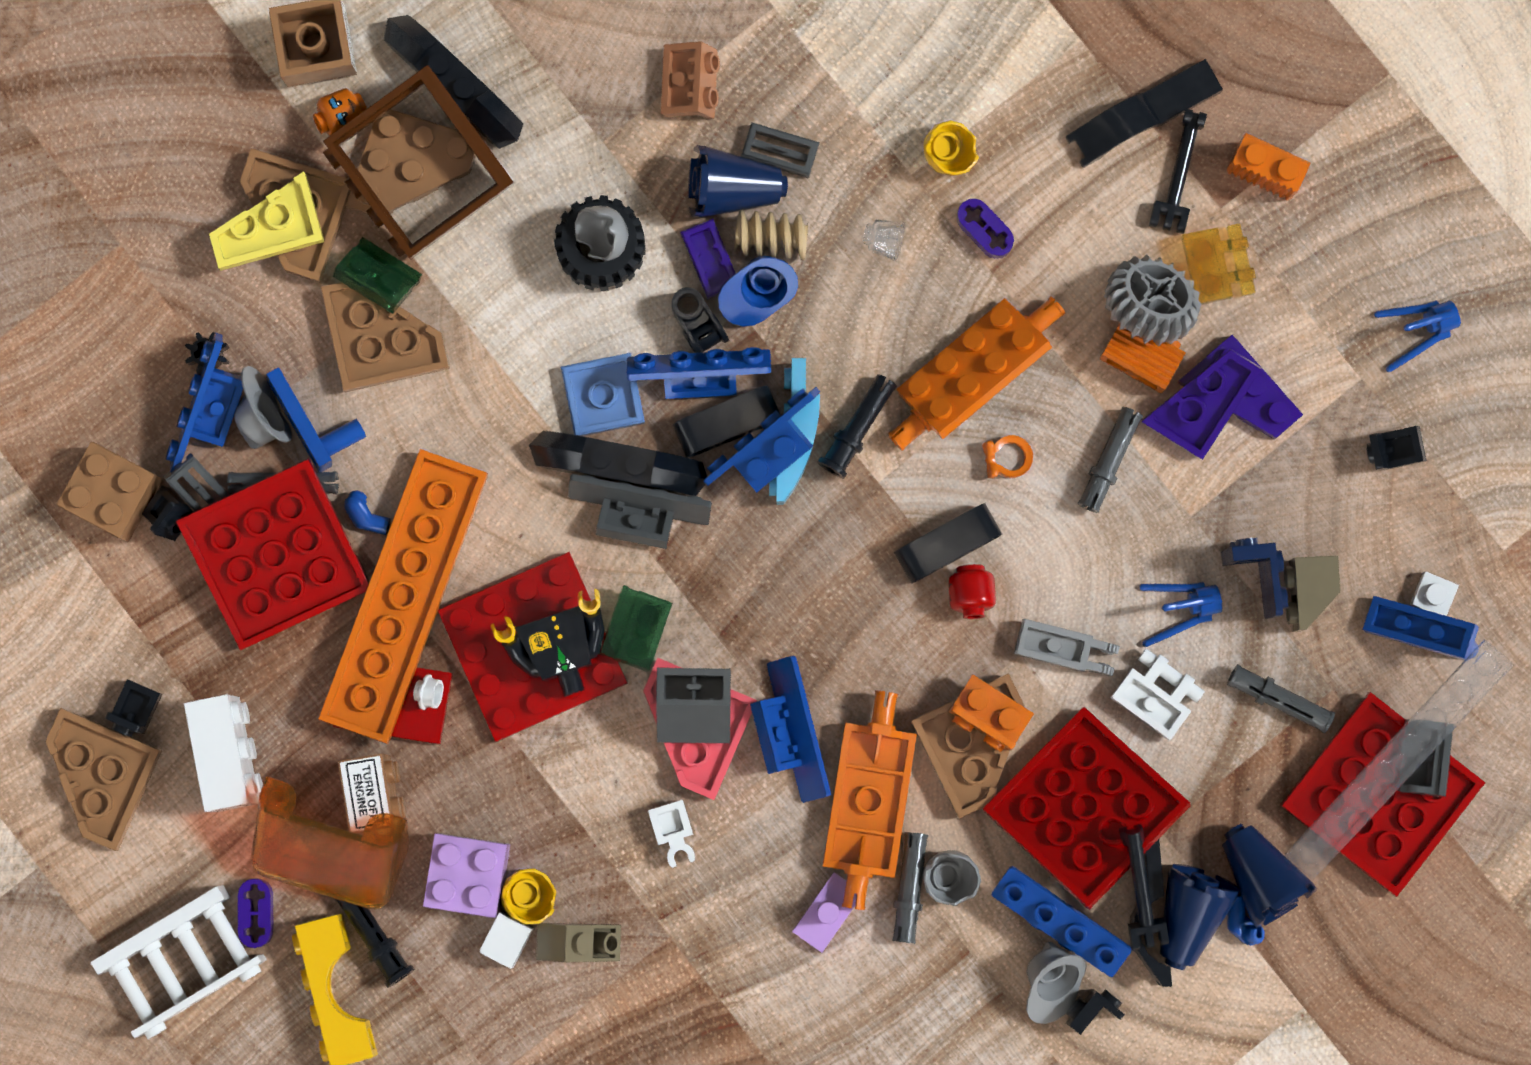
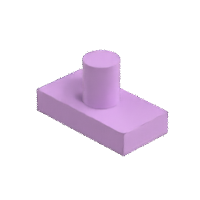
[792,872,857,953]

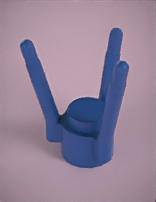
[1374,300,1461,372]
[1139,582,1222,647]

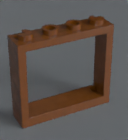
[323,65,514,260]

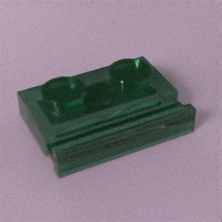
[333,237,422,314]
[599,585,673,672]

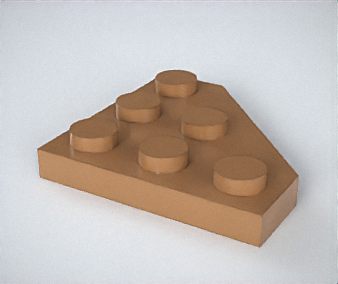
[346,110,476,215]
[240,148,350,283]
[321,279,450,392]
[911,673,1025,819]
[45,708,162,851]

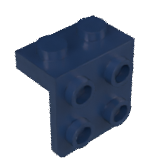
[1221,538,1288,619]

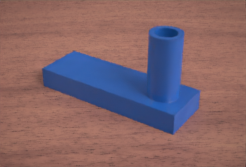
[266,367,366,472]
[1362,596,1479,661]

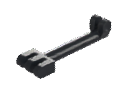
[1149,109,1207,234]
[1119,824,1169,951]

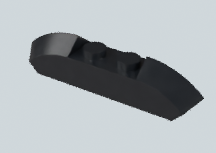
[384,15,523,149]
[529,431,707,496]

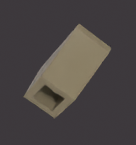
[1284,556,1341,632]
[536,923,621,962]

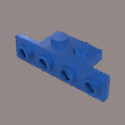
[165,332,243,473]
[626,347,771,399]
[703,387,820,493]
[750,656,831,803]
[992,866,1132,977]

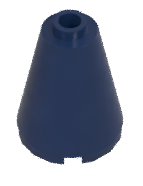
[688,145,788,217]
[1222,823,1317,929]
[1160,864,1240,970]

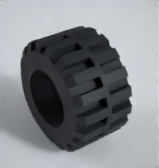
[554,195,646,291]

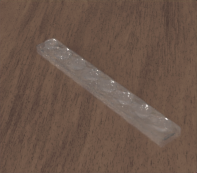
[1285,639,1514,880]

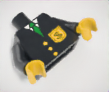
[491,589,605,697]

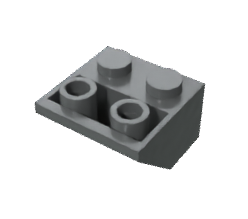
[656,668,731,743]

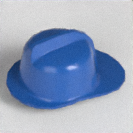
[718,256,798,327]

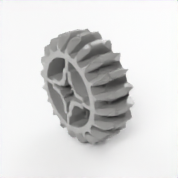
[1104,254,1201,346]

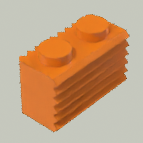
[1227,133,1311,201]
[1099,322,1186,394]

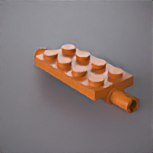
[887,297,1066,451]
[823,690,917,910]

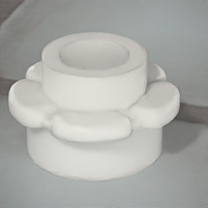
[413,674,444,710]

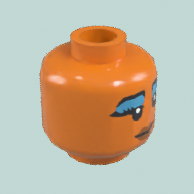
[313,88,367,136]

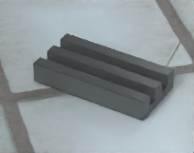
[741,122,819,178]
[163,453,229,511]

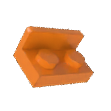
[949,674,1034,752]

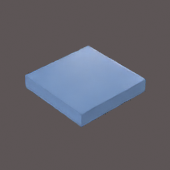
[561,353,645,436]

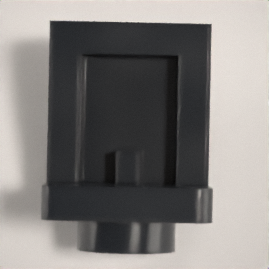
[1367,426,1427,470]
[141,485,194,541]
[105,679,163,737]
[1066,989,1125,1035]

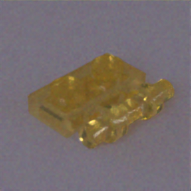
[1181,224,1256,305]

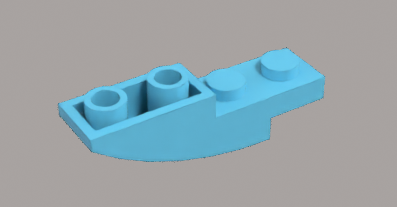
[769,358,820,505]

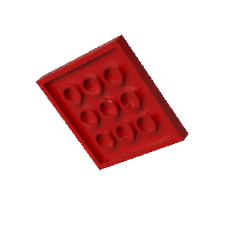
[176,458,370,651]
[438,552,628,742]
[1280,692,1485,897]
[983,707,1191,910]

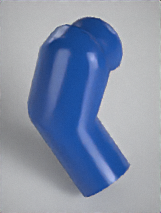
[344,490,391,535]
[1227,896,1265,946]

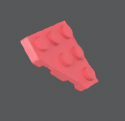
[643,658,757,800]

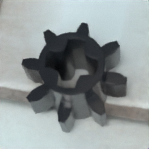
[185,332,230,375]

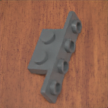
[568,474,712,549]

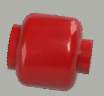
[948,564,996,619]

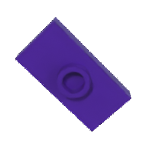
[680,219,736,299]

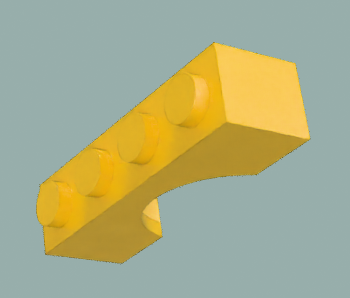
[292,914,378,1065]

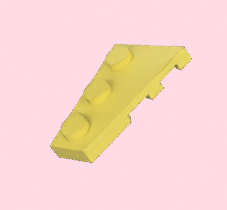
[209,171,324,271]

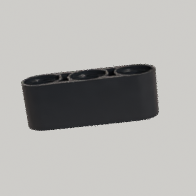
[673,385,781,458]
[894,503,1002,584]

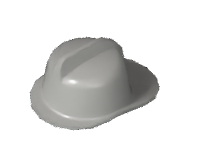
[235,366,292,449]
[1026,942,1087,1024]

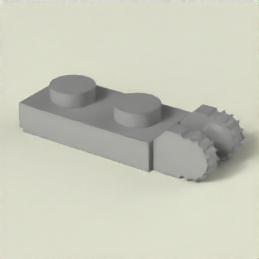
[1014,619,1120,676]

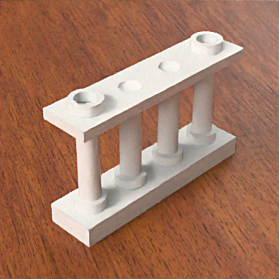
[90,885,267,1039]

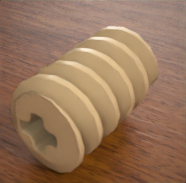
[734,210,808,260]

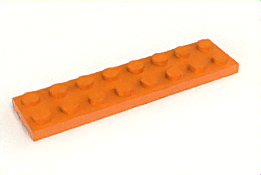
[318,449,488,744]

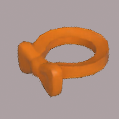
[982,435,1033,479]

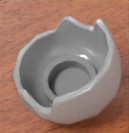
[575,206,629,261]
[922,850,981,906]

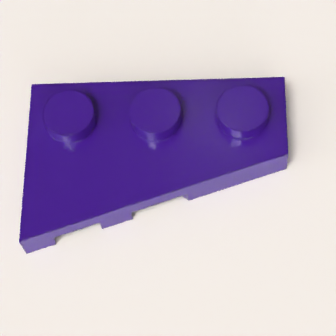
[1177,335,1303,440]
[1142,349,1261,460]

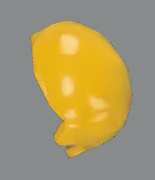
[923,120,979,176]
[501,868,556,924]

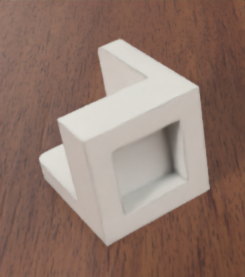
[480,912,534,969]

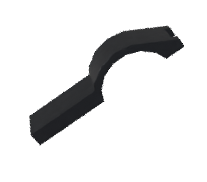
[1066,59,1223,168]
[1128,839,1172,987]

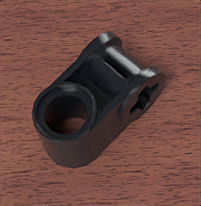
[672,287,729,353]

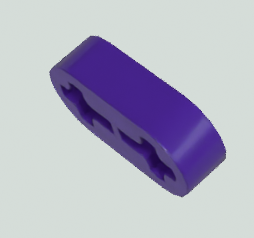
[957,198,1014,259]
[238,878,273,948]

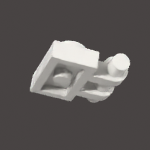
[1110,649,1205,741]

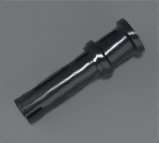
[817,374,897,479]
[332,881,415,988]

